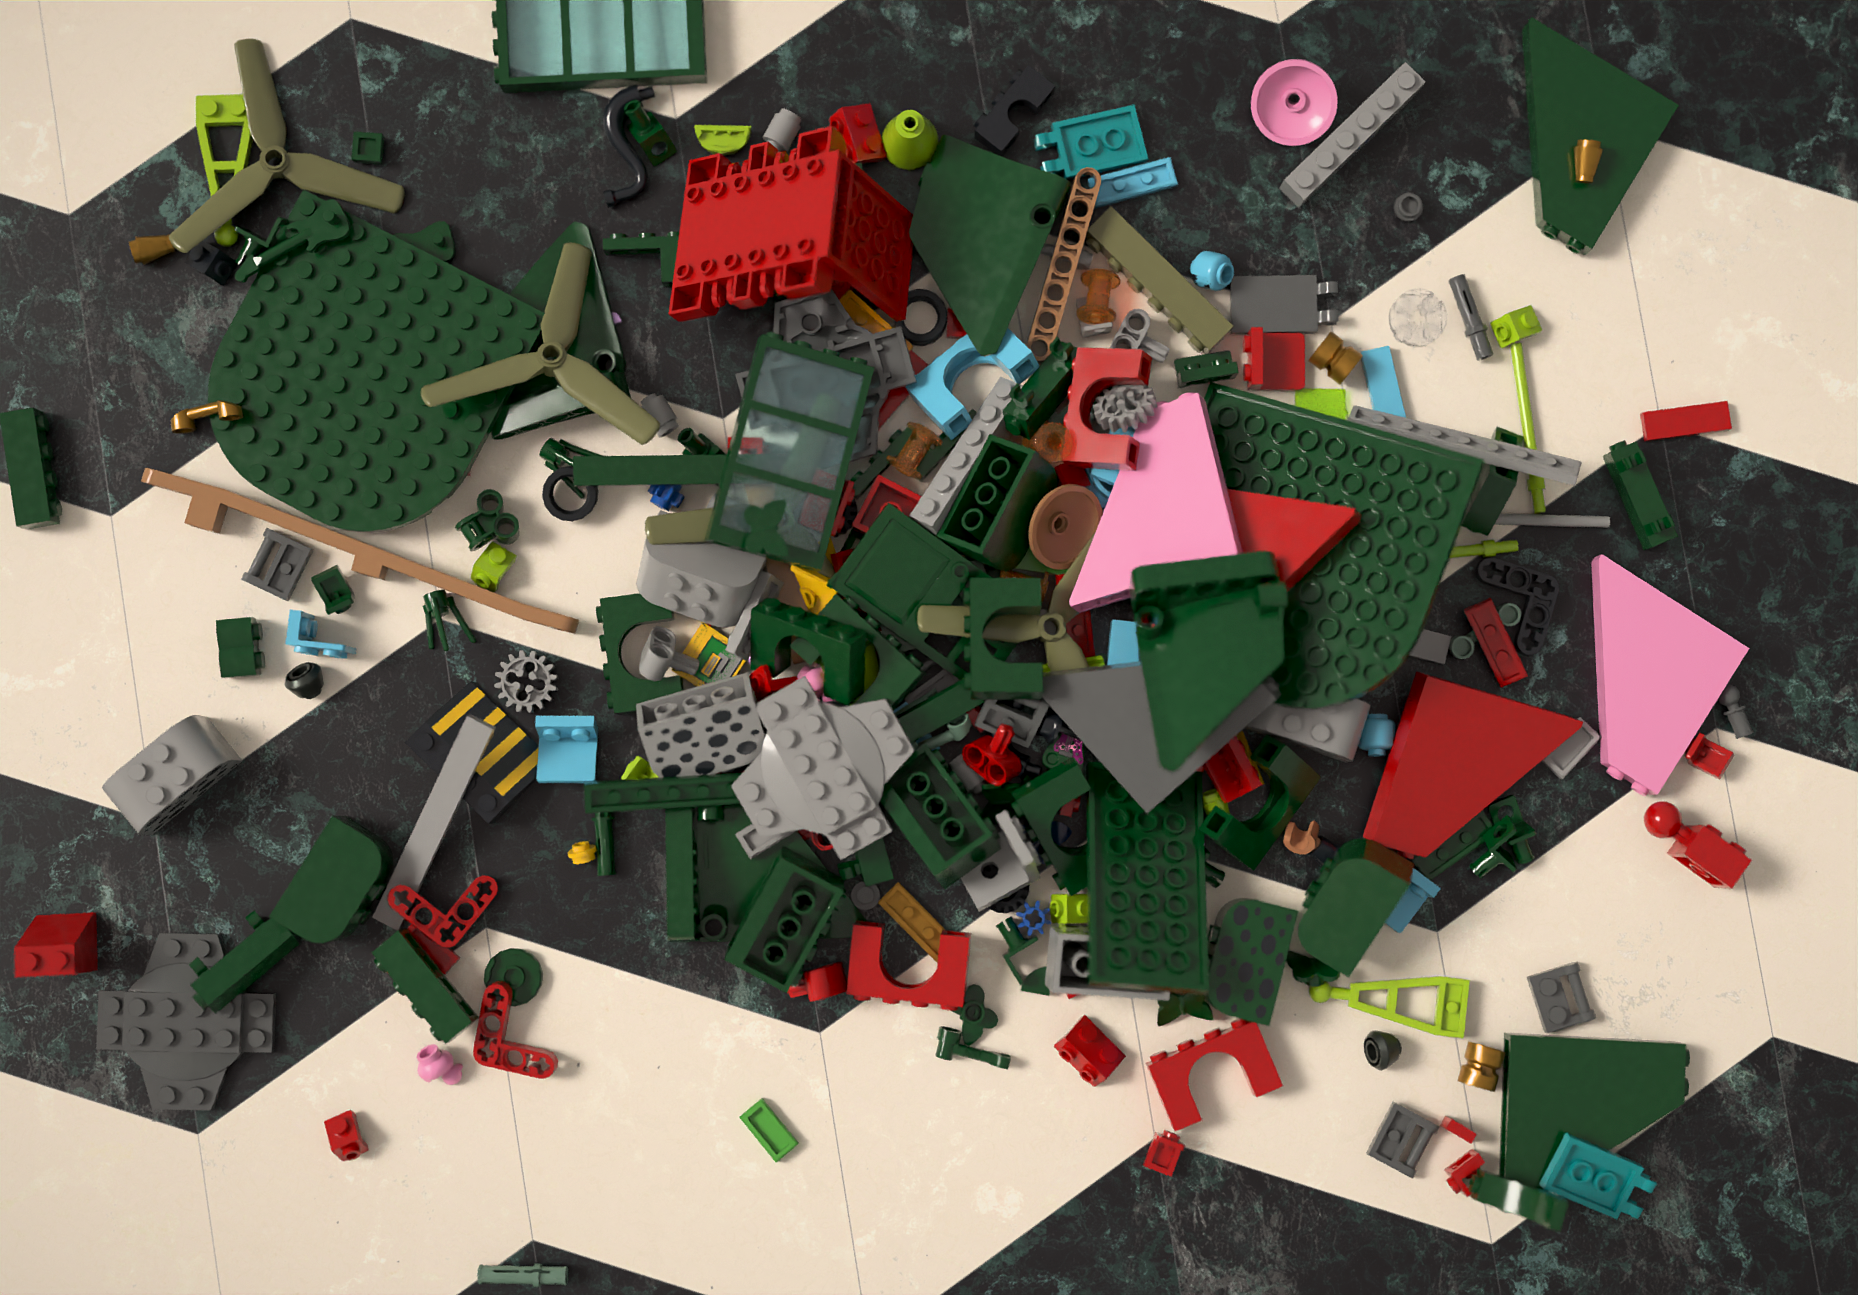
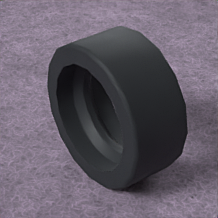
[893,289,947,346]
[542,466,598,522]

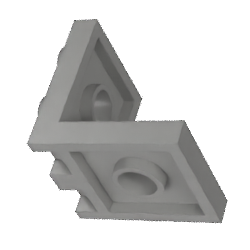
[961,810,1041,912]

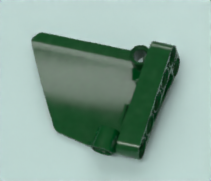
[909,135,1071,356]
[491,222,631,440]
[1129,551,1287,772]
[665,804,866,943]

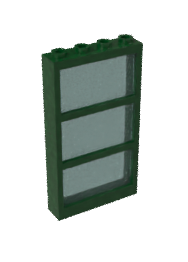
[492,0,707,93]
[704,332,874,572]

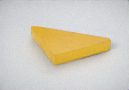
[790,565,839,615]

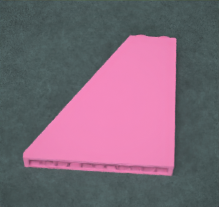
[1069,392,1243,613]
[1591,554,1749,796]

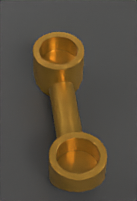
[171,400,243,434]

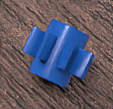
[648,485,685,512]
[1016,900,1052,936]

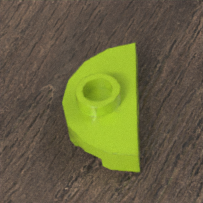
[694,125,752,156]

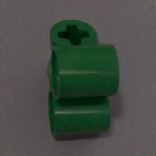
[455,489,519,552]

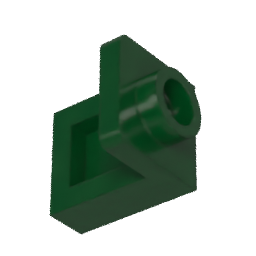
[311,564,354,615]

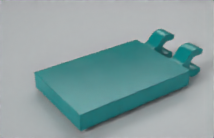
[1033,105,1148,180]
[1539,1133,1657,1219]

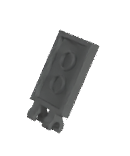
[1230,275,1339,335]

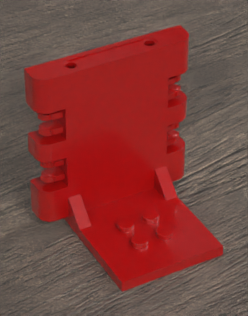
[669,126,913,322]

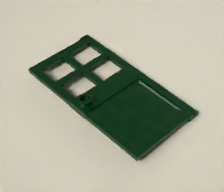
[826,502,1039,680]

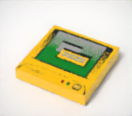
[671,622,746,687]

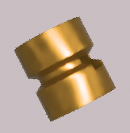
[1308,331,1363,385]
[1457,1041,1506,1092]

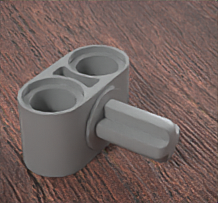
[1110,309,1170,363]
[639,626,700,681]

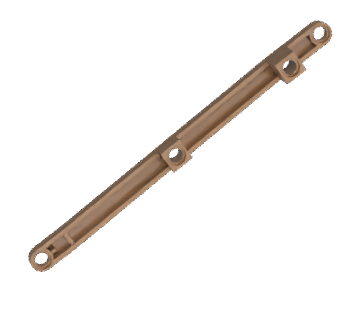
[141,468,579,634]

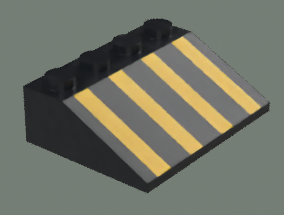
[405,681,539,824]

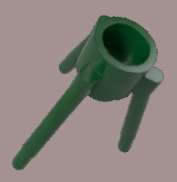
[539,437,602,499]
[423,590,476,652]

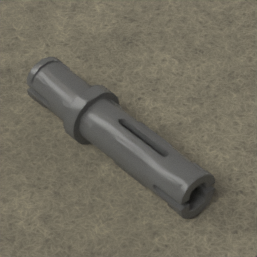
[1448,274,1494,361]

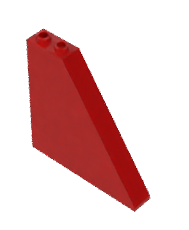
[1152,489,1361,627]
[1363,671,1583,859]

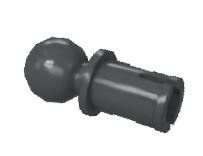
[1717,684,1754,739]

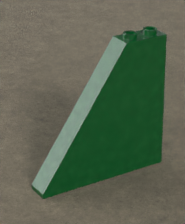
[1522,17,1679,255]
[1498,1033,1690,1213]

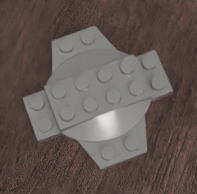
[731,676,915,860]

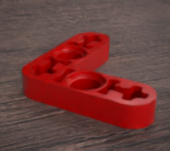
[387,875,498,948]
[473,981,558,1079]

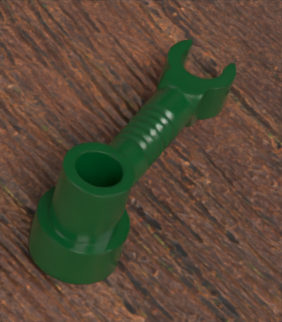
[935,1026,1011,1069]

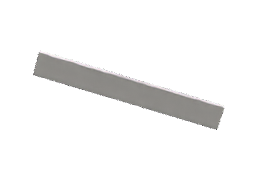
[1347,405,1582,485]
[372,714,496,931]

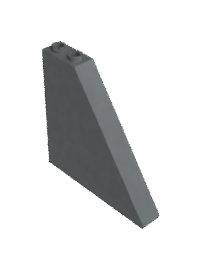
[1042,661,1281,813]

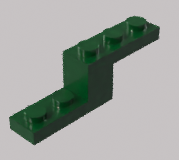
[603,232,679,287]
[850,408,977,500]

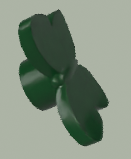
[743,499,789,557]
[981,782,1022,825]
[1286,950,1340,987]
[952,984,998,1046]
[1157,992,1213,1026]

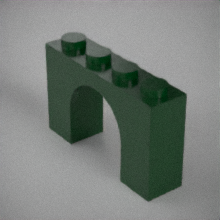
[964,578,1043,700]
[596,593,684,715]
[790,594,926,711]
[750,597,866,705]
[1199,734,1321,871]
[1011,757,1091,896]

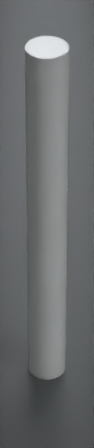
[1494,513,1610,528]

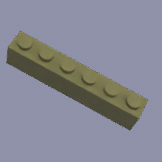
[1086,206,1234,354]

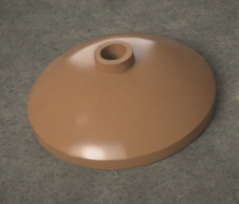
[1028,484,1103,570]

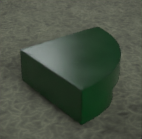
[1020,966,1050,996]

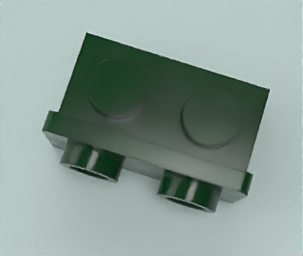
[1174,350,1239,388]

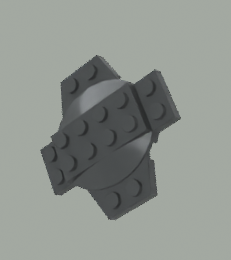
[735,288,917,470]
[96,933,276,1111]

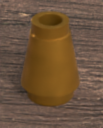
[1574,140,1603,183]
[129,235,175,265]

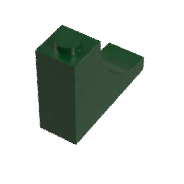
[1462,427,1523,536]
[1469,1169,1568,1232]

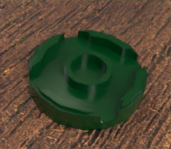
[484,948,543,1007]

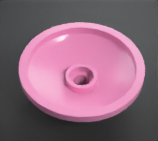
[1251,59,1338,146]

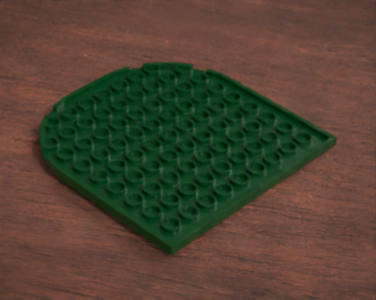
[208,189,545,532]
[1150,382,1485,709]

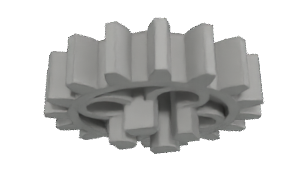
[1093,385,1157,433]
[494,650,559,713]

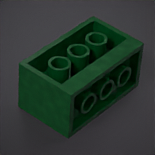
[880,744,1002,890]
[724,846,846,993]

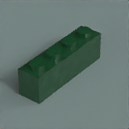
[0,407,62,530]
[372,928,479,1044]

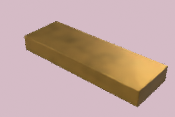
[878,882,945,963]

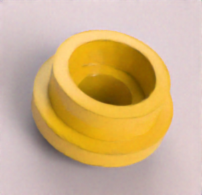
[567,841,597,864]

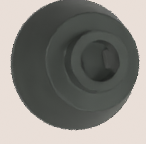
[285,662,324,699]
[1364,1030,1402,1070]

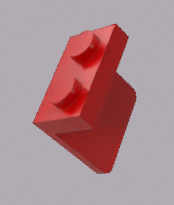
[1243,327,1305,391]

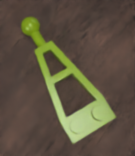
[196,94,253,247]
[1309,976,1470,1038]

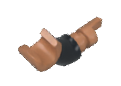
[1283,820,1342,867]

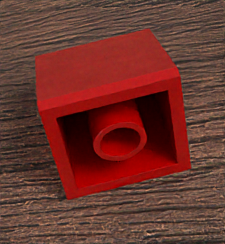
[14,912,98,977]

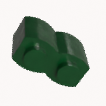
[216,617,265,679]

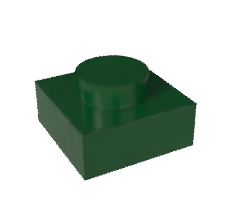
[351,132,384,164]

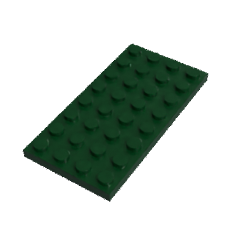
[1086,762,1209,995]

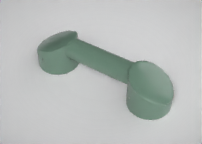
[1449,603,1521,659]
[911,713,971,752]

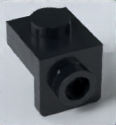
[184,241,238,286]

